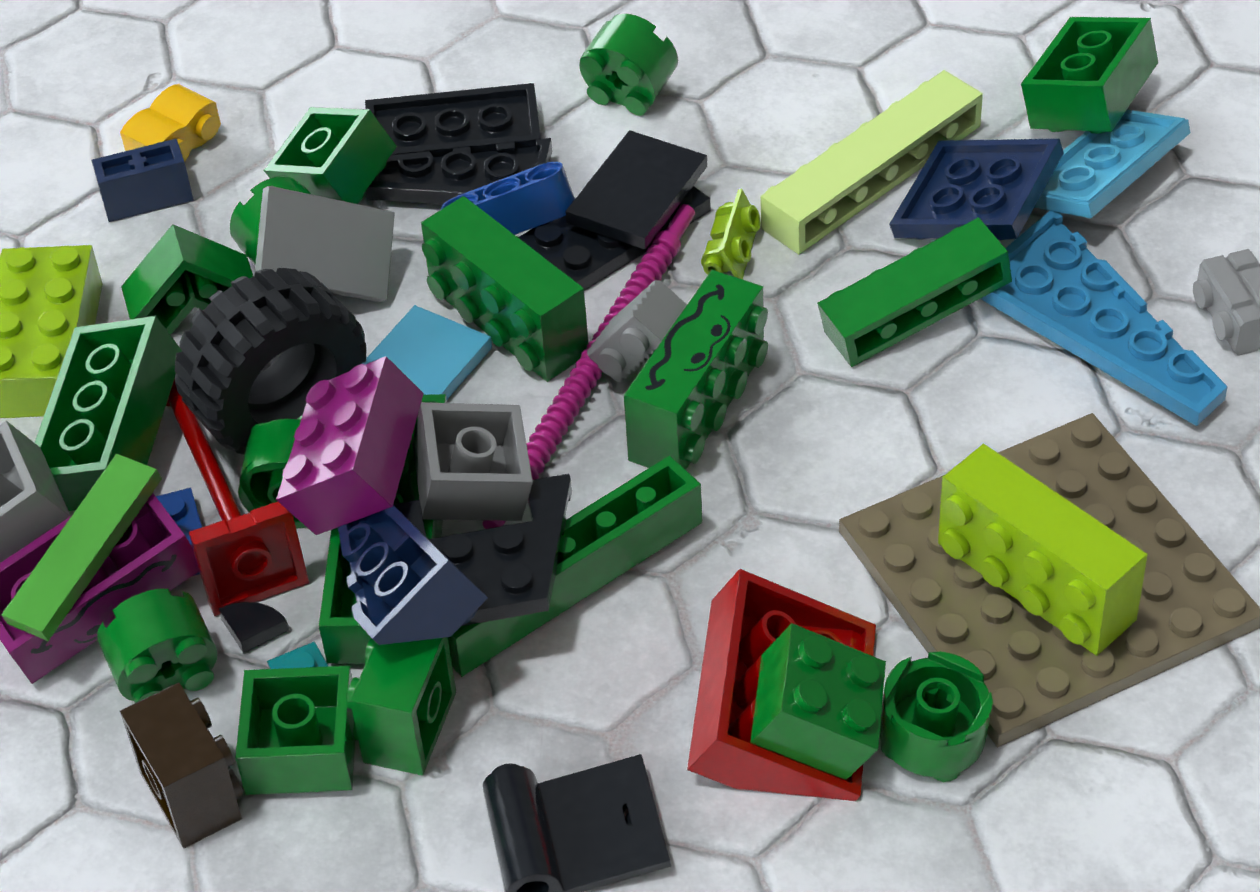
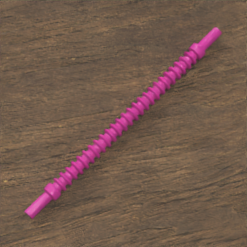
[482,204,695,529]

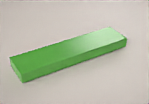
[1,454,162,641]

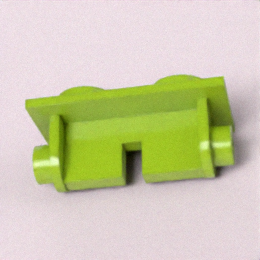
[701,189,761,279]

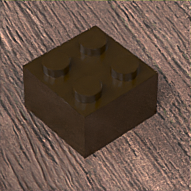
[120,683,243,849]

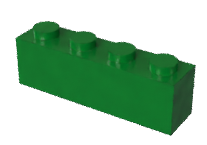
[817,217,1012,367]

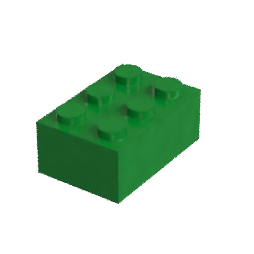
[1021,17,1158,134]

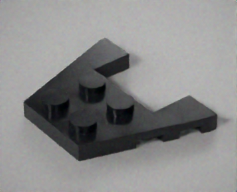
[393,474,572,627]

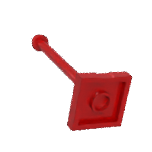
[166,373,309,616]

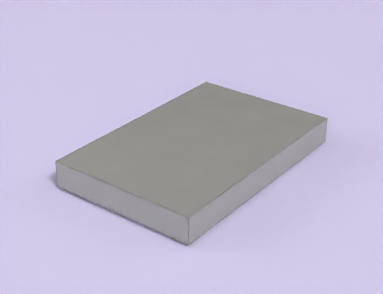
[255,186,395,303]

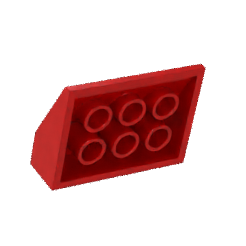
[687,569,876,801]

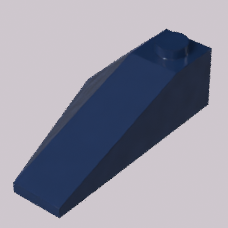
[338,505,488,645]

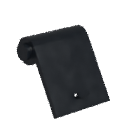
[483,754,672,892]

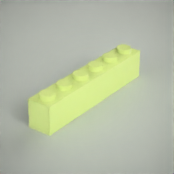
[761,70,983,255]

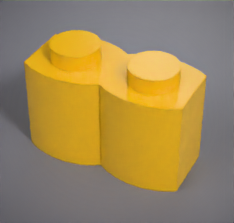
[120,84,221,162]

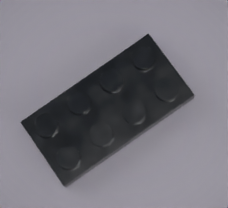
[365,83,541,157]
[518,186,711,291]

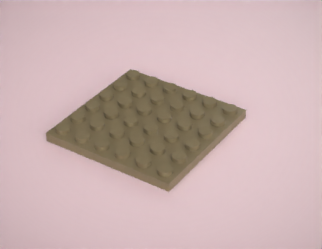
[839,413,1260,748]

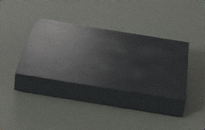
[565,130,708,250]

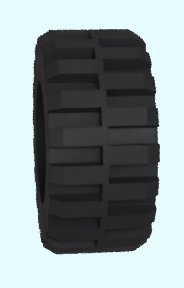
[175,268,366,455]

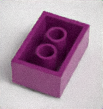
[276,356,424,535]

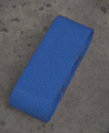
[441,162,575,235]

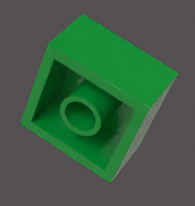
[263,107,397,204]
[750,623,886,780]
[346,637,456,776]
[235,666,355,795]

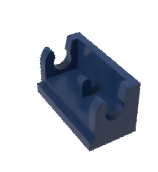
[91,139,194,222]

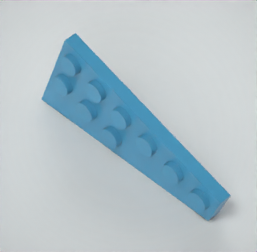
[980,211,1227,426]

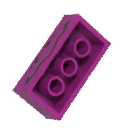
[0,493,199,684]

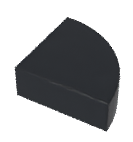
[219,602,289,653]

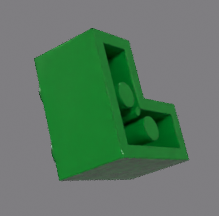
[121,224,254,335]

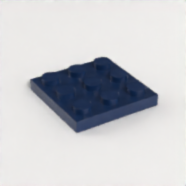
[889,139,1064,240]

